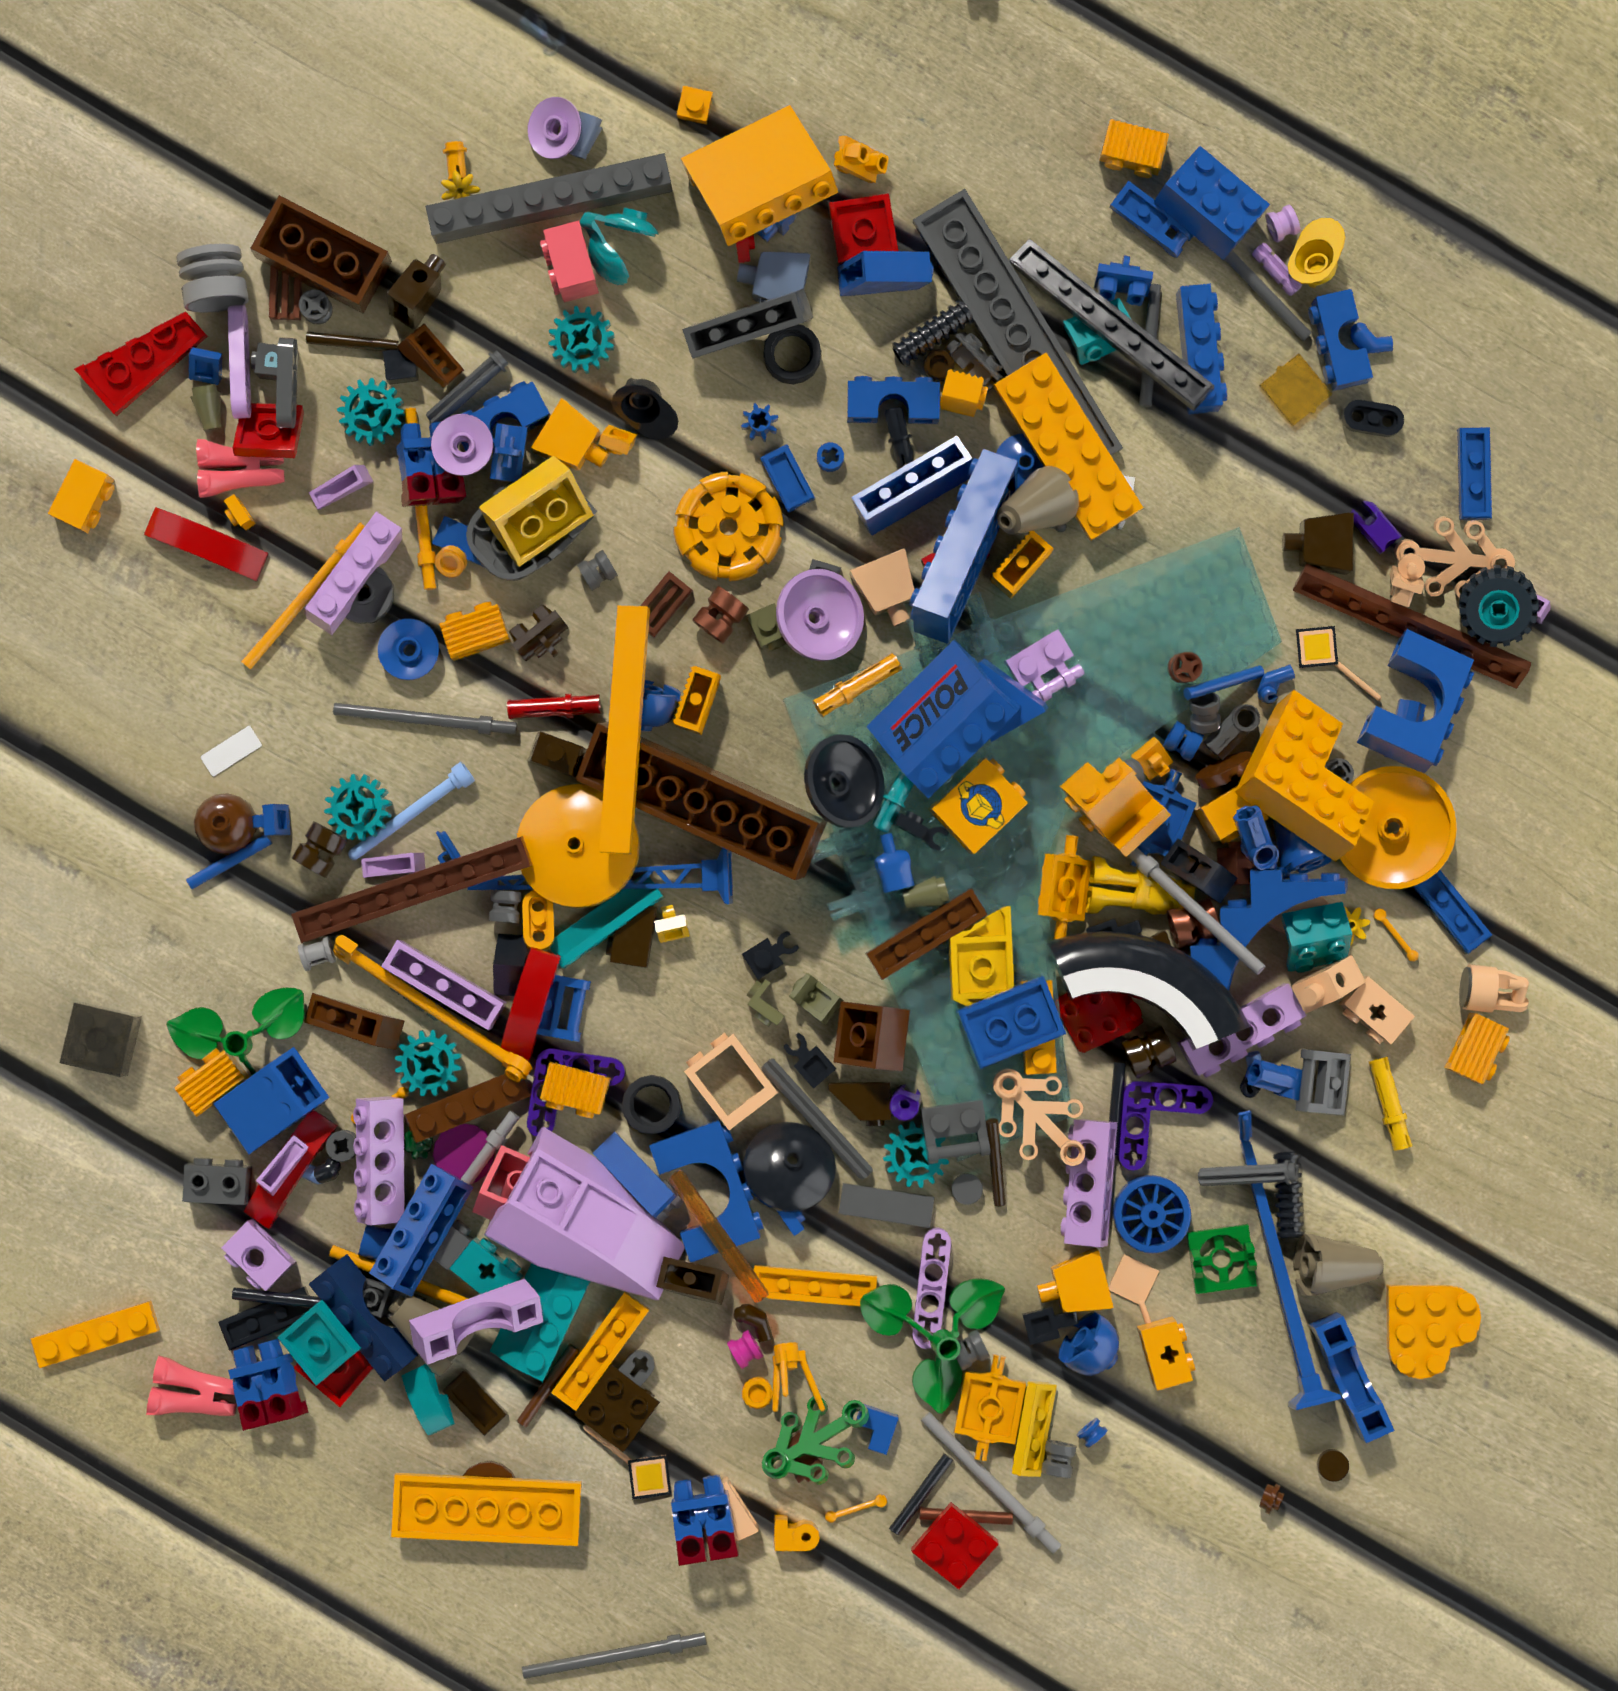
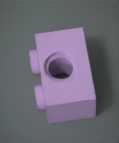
[221,1219,297,1291]

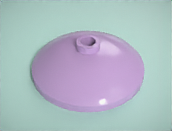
[776,569,864,661]

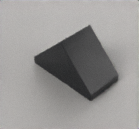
[493,933,528,996]

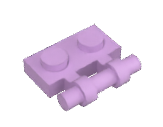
[1004,629,1085,702]

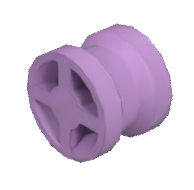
[1265,205,1301,242]

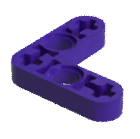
[527,1048,626,1137]
[1118,1081,1213,1170]

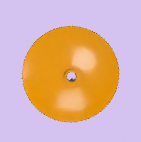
[1340,766,1457,889]
[517,784,640,908]

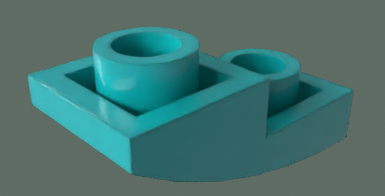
[401,1364,455,1435]

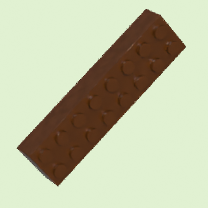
[575,722,827,880]

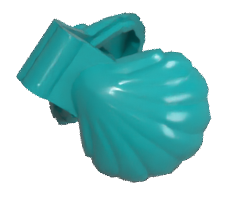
[580,207,659,285]

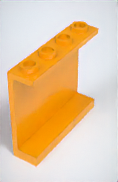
[681,105,838,246]

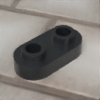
[1342,400,1404,437]

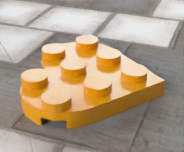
[1386,1285,1481,1379]

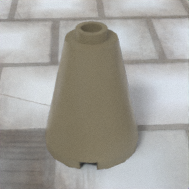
[997,466,1079,535]
[1293,1234,1384,1296]
[388,1295,476,1377]

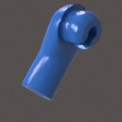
[1350,322,1393,354]
[1257,665,1295,704]

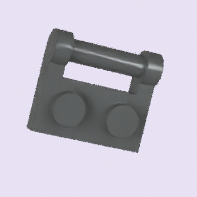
[1295,1049,1351,1115]
[920,1099,990,1164]

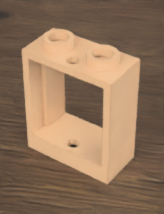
[684,1033,778,1130]

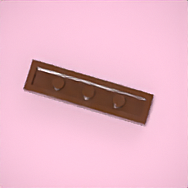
[865,888,988,980]
[404,1074,531,1143]

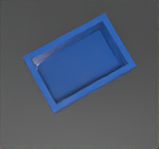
[1154,146,1270,260]

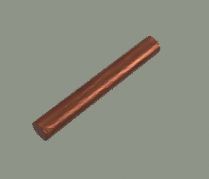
[920,1507,1013,1525]

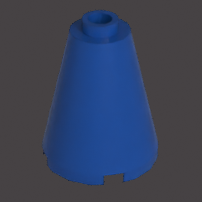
[1272,819,1332,878]

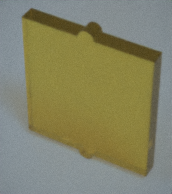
[1259,353,1332,426]

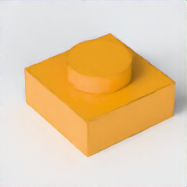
[677,86,713,125]
[598,424,637,455]
[224,494,256,530]

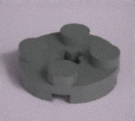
[345,567,394,624]

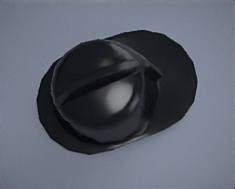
[612,378,679,440]

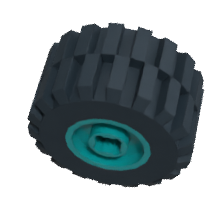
[1459,565,1539,647]

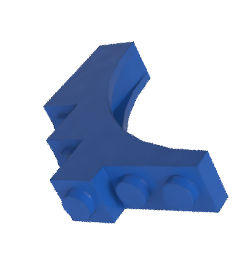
[1190,862,1348,990]

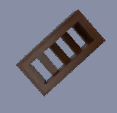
[397,323,464,388]

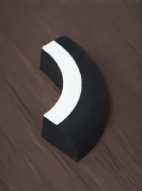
[1046,931,1250,1051]

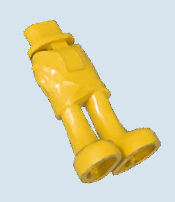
[1086,856,1195,915]

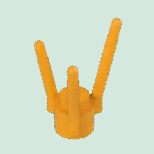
[772,1342,825,1412]

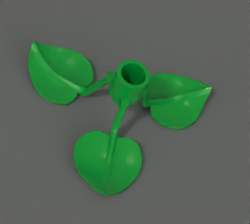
[166,987,305,1075]
[860,1278,1005,1414]

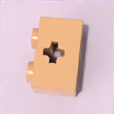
[1339,976,1415,1045]

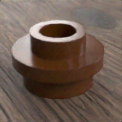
[1259,1484,1284,1515]

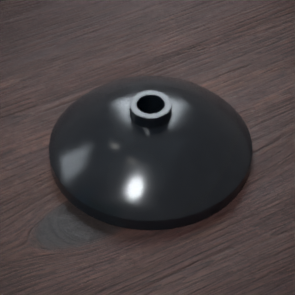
[804,734,885,828]
[743,1122,836,1212]

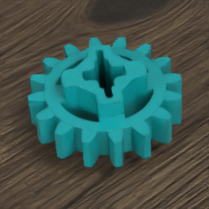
[548,306,615,374]
[337,378,405,446]
[324,774,393,841]
[395,1030,463,1096]
[883,1120,949,1188]

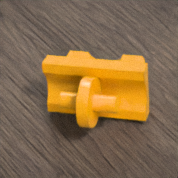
[834,136,889,183]

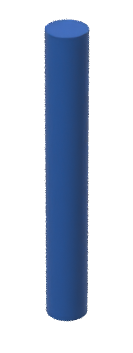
[1183,665,1264,700]
[186,835,273,890]

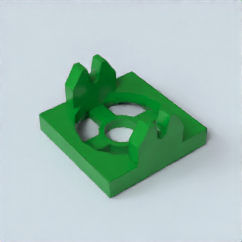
[1187,1224,1257,1294]

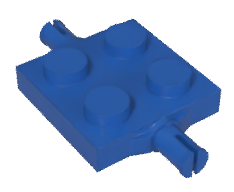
[1130,769,1197,868]

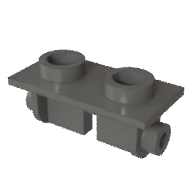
[946,332,1006,392]

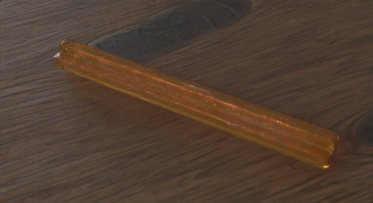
[669,1170,769,1303]

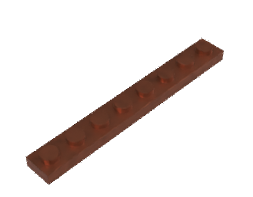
[1293,564,1532,689]
[291,836,533,943]

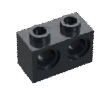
[1160,838,1238,904]

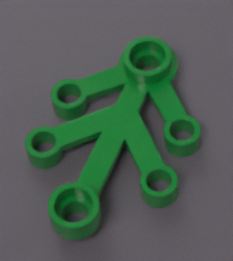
[762,1396,869,1485]

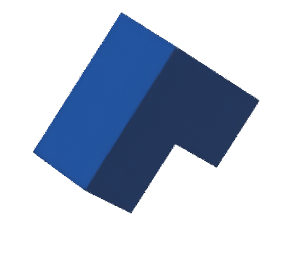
[856,1404,899,1455]

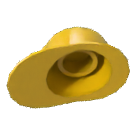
[1288,218,1346,288]

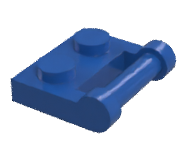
[537,975,591,1042]

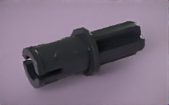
[885,407,914,469]

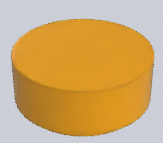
[435,545,467,578]
[742,1376,773,1409]

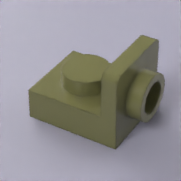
[747,603,786,651]

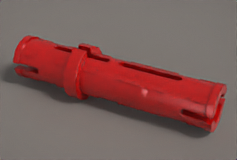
[507,693,601,719]

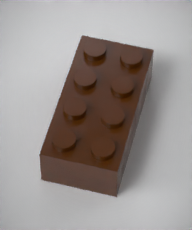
[250,195,392,314]

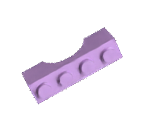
[305,512,402,635]
[409,1279,543,1365]

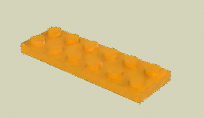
[993,353,1144,541]
[391,1473,582,1546]

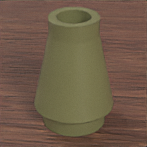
[190,384,222,431]
[902,876,950,908]

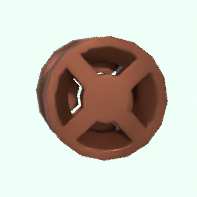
[1167,652,1203,683]

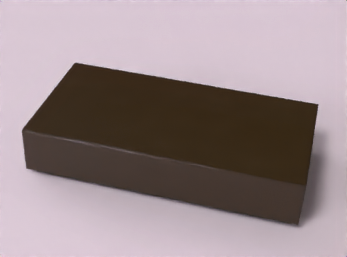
[442,1368,508,1436]

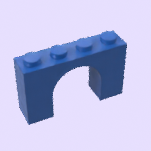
[1357,629,1474,773]
[649,1119,764,1263]

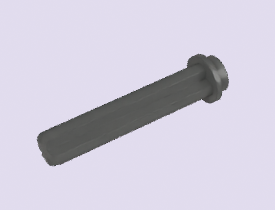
[426,350,509,423]
[1198,1160,1298,1186]

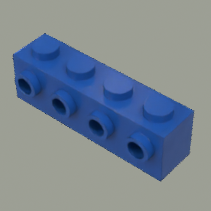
[1176,283,1227,414]
[851,436,973,536]
[369,1164,474,1297]

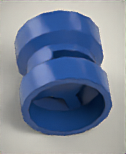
[1163,721,1204,762]

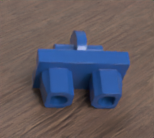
[1093,255,1153,306]
[490,423,528,482]

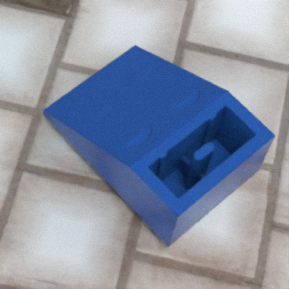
[213,1047,329,1155]

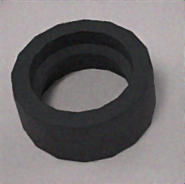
[763,324,821,385]
[622,1075,681,1134]

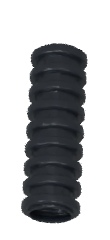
[892,300,973,367]
[1273,1152,1305,1239]

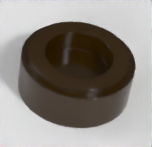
[923,349,954,382]
[1317,1449,1349,1482]

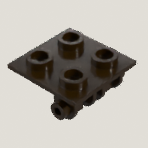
[575,1364,660,1453]

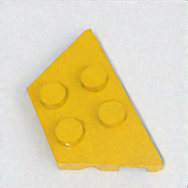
[949,906,1014,1006]

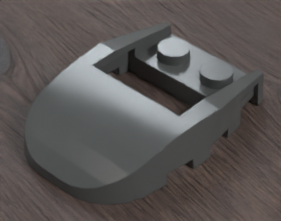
[466,457,597,581]

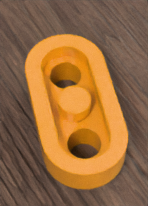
[522,890,554,951]

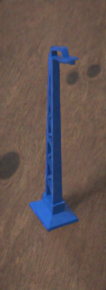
[436,831,733,904]
[1237,1110,1342,1410]

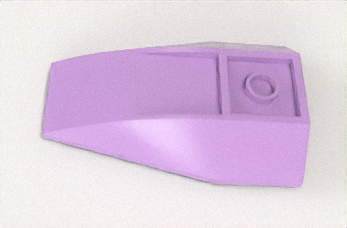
[484,1127,685,1300]

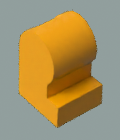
[774,1515,820,1551]

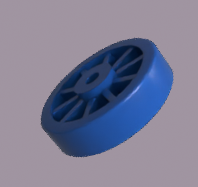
[1112,1175,1191,1254]

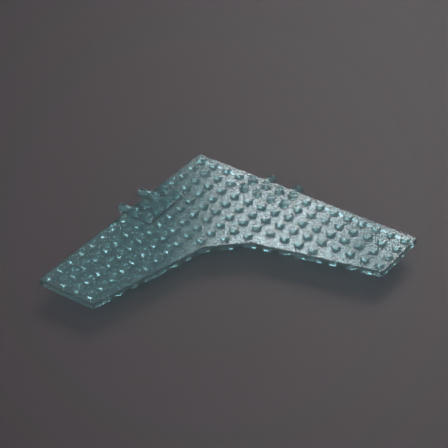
[783,527,1282,1162]

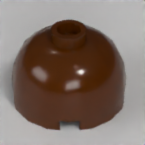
[194,793,257,854]

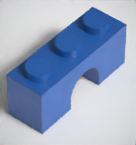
[1308,289,1373,391]
[847,376,940,424]
[461,381,551,451]

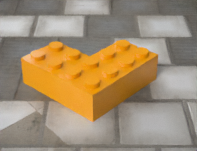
[1235,690,1374,862]

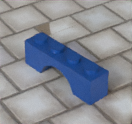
[1309,1312,1395,1443]

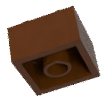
[833,1001,910,1072]

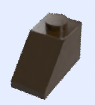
[606,906,658,968]
[828,1082,891,1126]
[656,1257,729,1305]

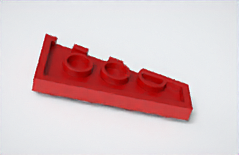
[74,311,208,416]

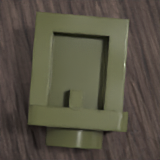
[789,973,844,1025]
[746,979,785,1027]

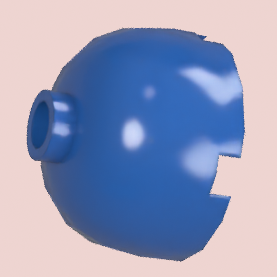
[641,680,681,732]
[1059,1312,1119,1376]

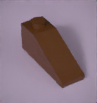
[304,993,405,1050]

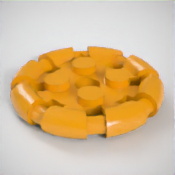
[673,472,784,581]

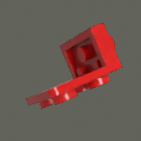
[1054,993,1144,1053]

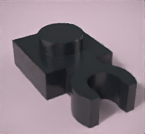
[742,931,799,980]
[783,1033,837,1089]

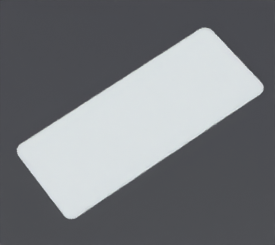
[201,726,262,776]

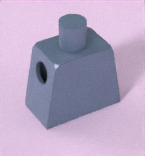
[737,252,810,303]

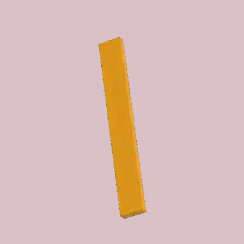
[599,605,650,854]

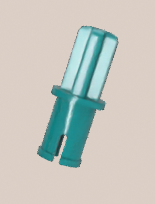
[872,771,914,833]

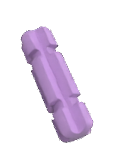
[1252,243,1302,296]

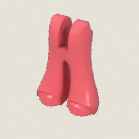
[196,439,285,498]
[146,1355,237,1416]

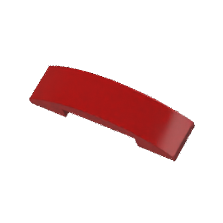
[144,507,269,581]
[501,947,561,1063]
[244,1110,338,1229]

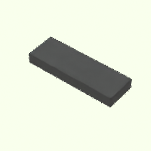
[838,1183,935,1228]

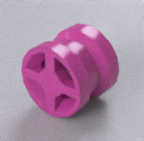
[727,1330,764,1369]

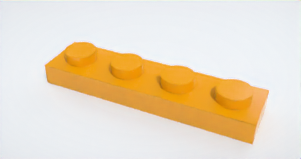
[751,1265,877,1306]
[551,1292,650,1411]
[31,1301,160,1368]

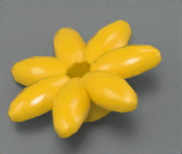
[441,171,480,200]
[1344,907,1370,945]

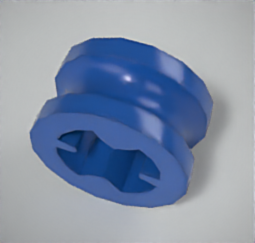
[817,442,844,472]
[1077,1418,1108,1448]

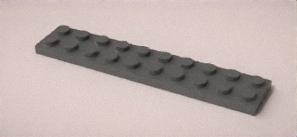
[912,189,1123,456]

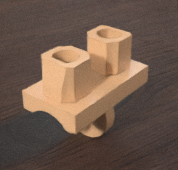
[1389,553,1425,607]

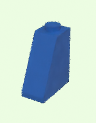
[837,251,933,296]
[973,658,1049,742]

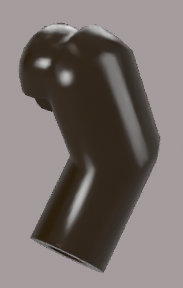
[733,1304,773,1343]

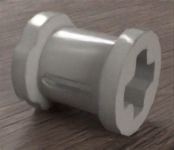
[298,937,336,971]

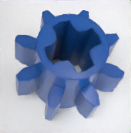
[741,403,778,442]

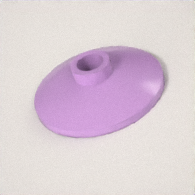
[528,97,581,159]
[431,414,493,476]

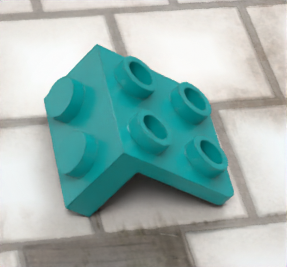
[1281,901,1352,973]

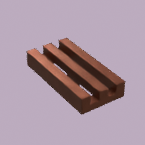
[269,266,302,320]
[641,571,693,638]

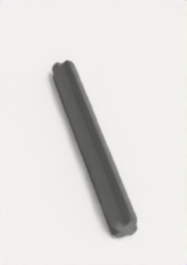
[761,1058,873,1180]

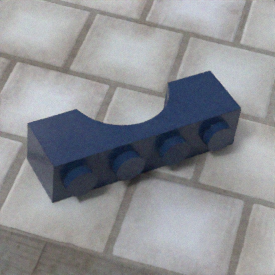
[309,1254,418,1382]

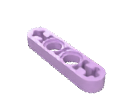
[228,305,251,419]
[912,1227,951,1349]

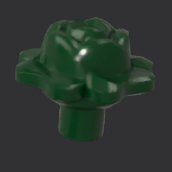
[404,1127,433,1160]

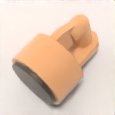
[1459,964,1529,1013]

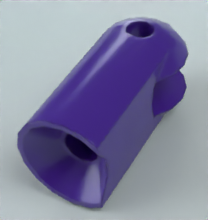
[1351,501,1402,555]
[890,1084,922,1121]

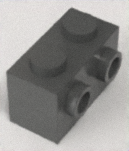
[182,1158,252,1205]

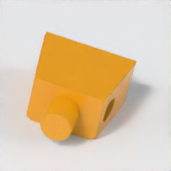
[531,398,610,471]
[1037,1248,1114,1312]

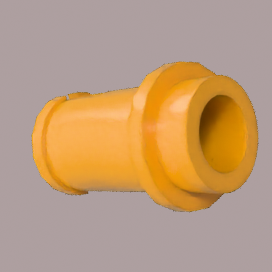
[443,141,467,182]

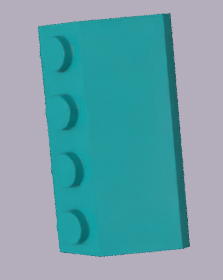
[490,1263,591,1382]

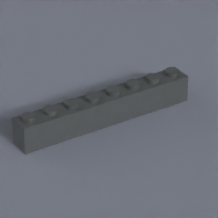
[425,153,673,244]

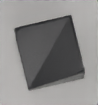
[383,350,419,385]

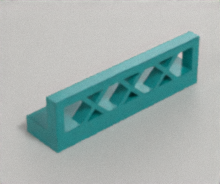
[550,872,664,969]

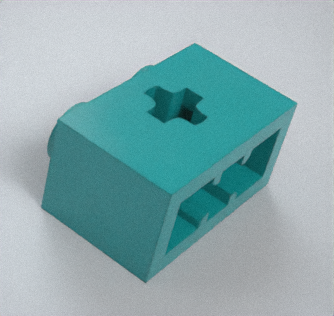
[449,1237,523,1294]

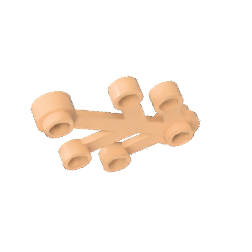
[1394,516,1515,598]
[993,1069,1085,1166]

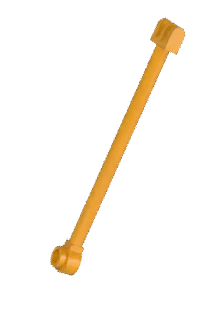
[333,935,532,1082]

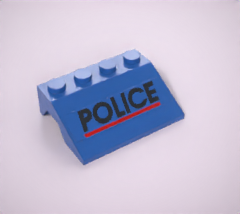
[866,639,1020,799]

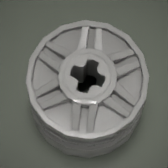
[176,244,249,313]

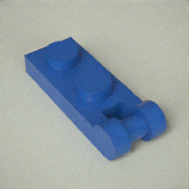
[1109,181,1193,258]

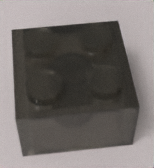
[59,1002,142,1077]

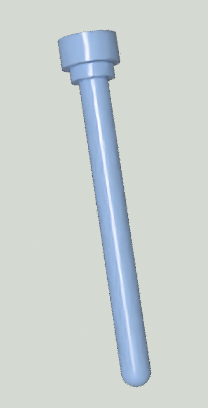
[348,761,475,860]

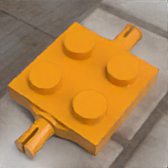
[1038,835,1091,939]
[954,1354,1026,1461]

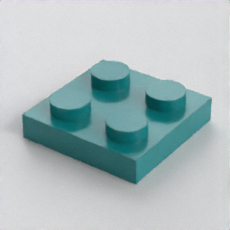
[277,1300,361,1385]

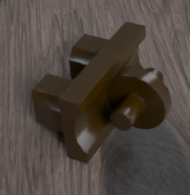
[509,605,569,661]

